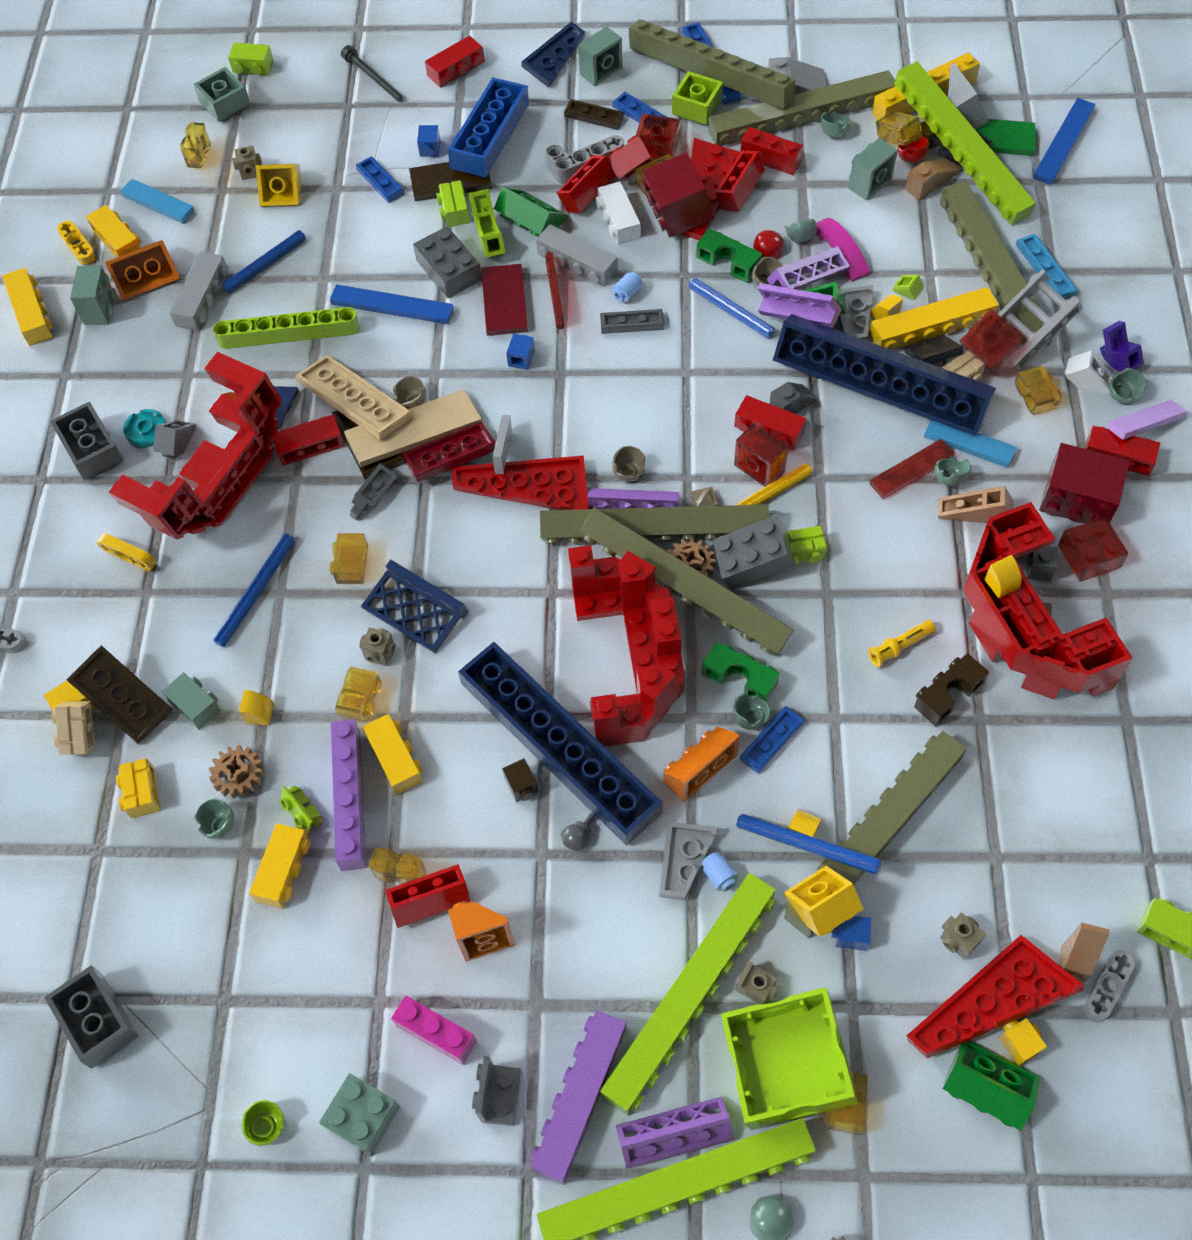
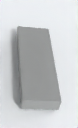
[493,415,512,474]

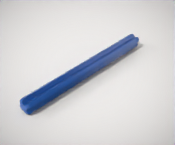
[213,533,295,647]
[736,814,881,874]

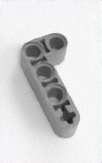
[546,135,624,184]

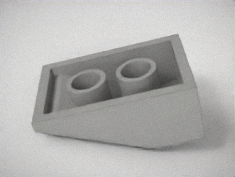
[768,57,827,94]
[948,63,989,130]

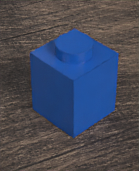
[417,125,440,157]
[506,333,535,370]
[831,916,872,951]

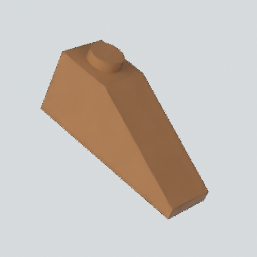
[905,158,961,200]
[938,486,1013,523]
[1059,923,1110,983]

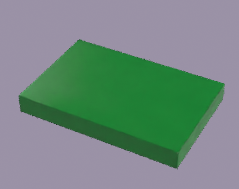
[976,119,1035,156]

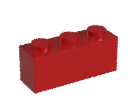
[425,35,485,88]
[740,127,803,176]
[715,150,765,212]
[556,155,616,213]
[734,395,806,450]
[272,414,345,466]
[1085,425,1160,476]
[385,864,471,928]

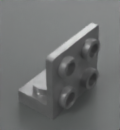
[472,1056,521,1126]

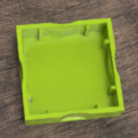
[721,987,859,1130]

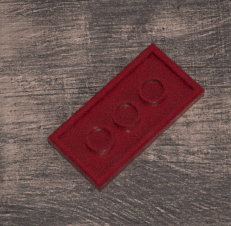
[481,264,528,336]
[402,422,496,483]

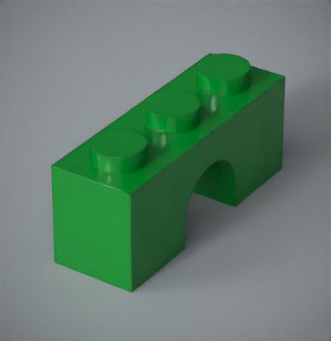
[696,228,762,283]
[702,642,780,702]

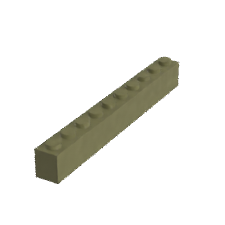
[628,19,795,109]
[708,70,895,146]
[940,181,1051,346]
[540,504,769,544]
[580,507,794,655]
[784,731,967,938]

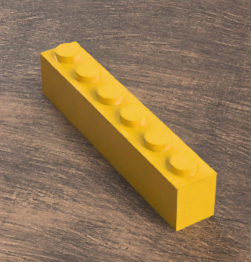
[872,52,980,126]
[869,287,999,350]

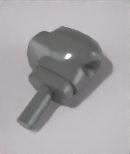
[561,813,595,851]

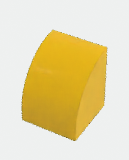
[870,295,903,320]
[985,555,1021,598]
[239,690,274,726]
[788,809,822,837]

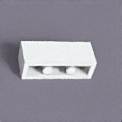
[596,182,641,244]

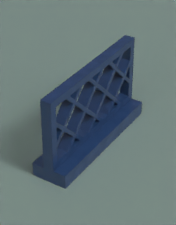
[361,559,469,654]

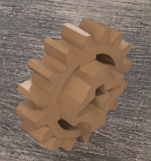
[668,538,716,576]
[209,745,264,799]

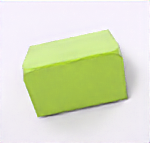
[892,275,924,300]

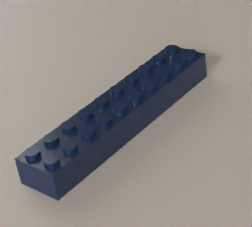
[772,314,996,436]
[458,642,663,846]

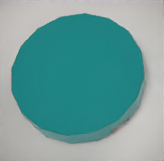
[123,409,167,448]

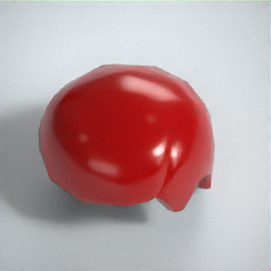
[898,137,929,163]
[753,230,784,259]

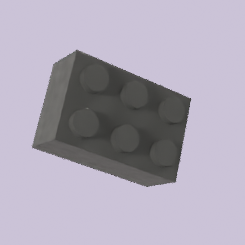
[413,226,482,298]
[50,401,124,480]
[713,515,796,590]
[44,965,138,1069]

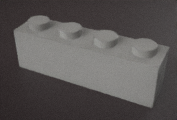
[536,224,618,287]
[170,252,228,331]

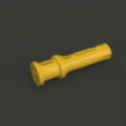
[867,619,936,667]

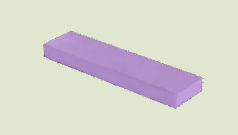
[1107,400,1187,440]

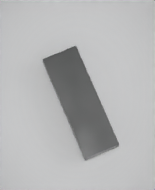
[600,309,664,334]

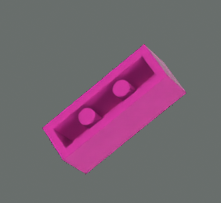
[391,995,477,1065]

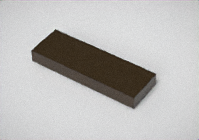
[564,99,624,130]

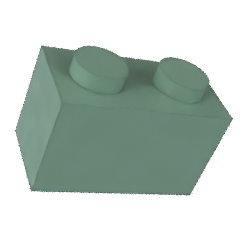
[162,672,221,730]

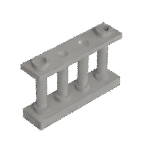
[979,269,1083,372]

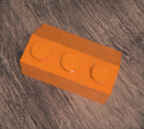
[105,240,180,301]
[663,726,740,802]
[448,901,515,962]

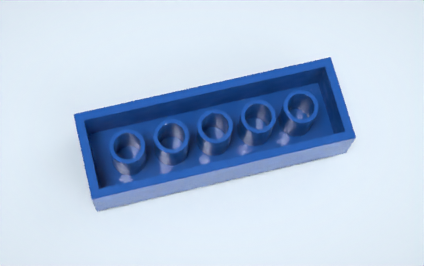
[448,77,529,178]

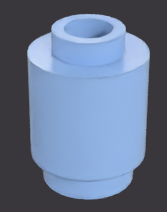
[613,272,642,302]
[702,852,738,892]

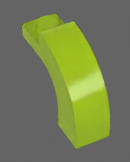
[468,189,506,258]

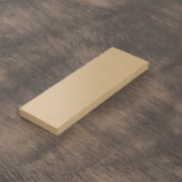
[295,354,413,440]
[344,389,482,467]

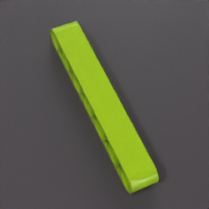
[213,307,360,349]

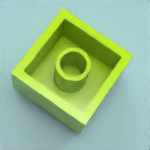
[672,71,723,125]

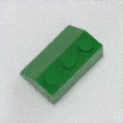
[493,186,569,237]
[943,1040,1041,1131]

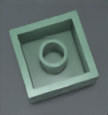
[578,26,623,86]
[193,67,251,122]
[848,138,898,201]
[70,265,116,325]
[319,1073,400,1156]

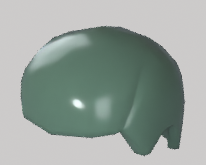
[821,111,851,137]
[785,219,817,243]
[1108,368,1147,404]
[934,456,972,487]
[733,693,771,730]
[194,798,235,839]
[750,1195,793,1240]

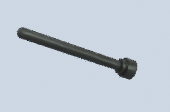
[341,45,403,102]

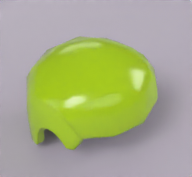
[242,1100,284,1147]

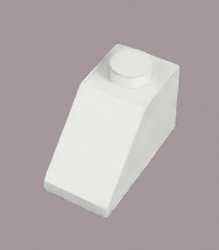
[1065,350,1114,394]

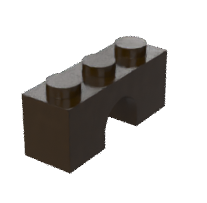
[914,653,989,727]

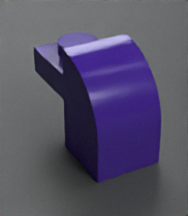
[1100,321,1144,372]

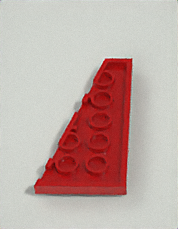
[683,138,740,240]
[452,455,589,510]
[906,935,1084,1059]

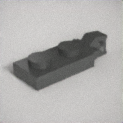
[349,463,398,520]

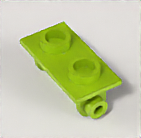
[280,785,323,836]

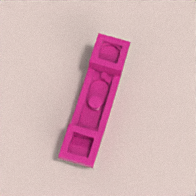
[815,217,870,282]

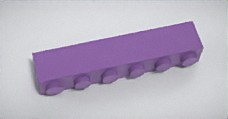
[331,719,366,871]
[530,1010,627,1185]

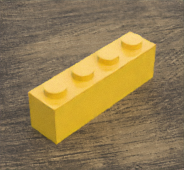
[2,267,53,346]

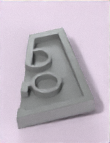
[838,285,874,341]
[659,822,718,900]

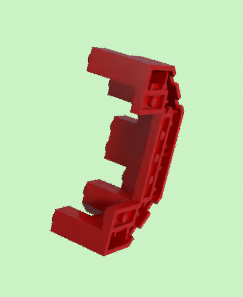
[109,351,282,540]
[962,502,1133,699]
[568,545,685,747]

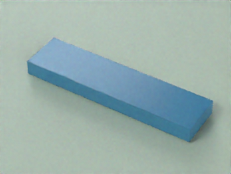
[120,179,195,224]
[1016,233,1078,300]
[924,420,1016,468]

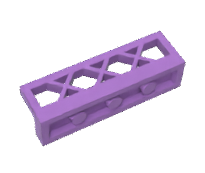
[767,246,850,289]
[757,283,842,328]
[588,488,679,509]
[616,1096,734,1169]

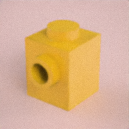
[999,1018,1047,1066]

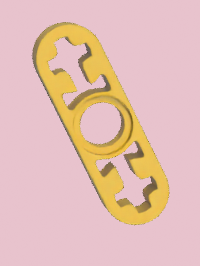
[57,221,96,265]
[96,533,157,571]

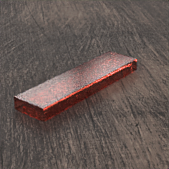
[545,252,564,329]
[869,439,955,499]

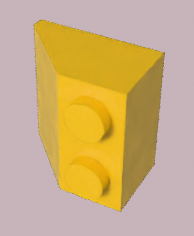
[255,164,301,206]
[784,866,864,937]

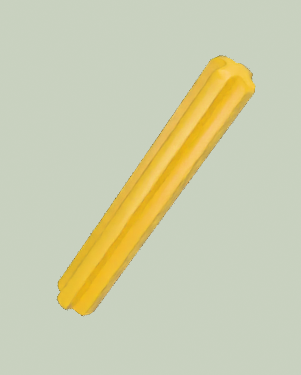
[737,463,812,505]

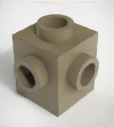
[232,146,262,180]
[359,627,396,666]
[940,912,986,960]

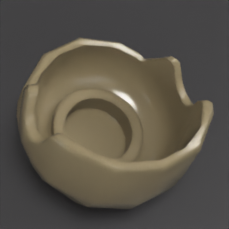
[752,257,783,287]
[393,376,426,409]
[612,446,646,482]

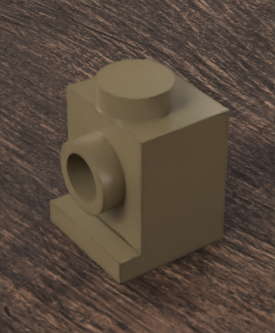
[735,961,779,1004]

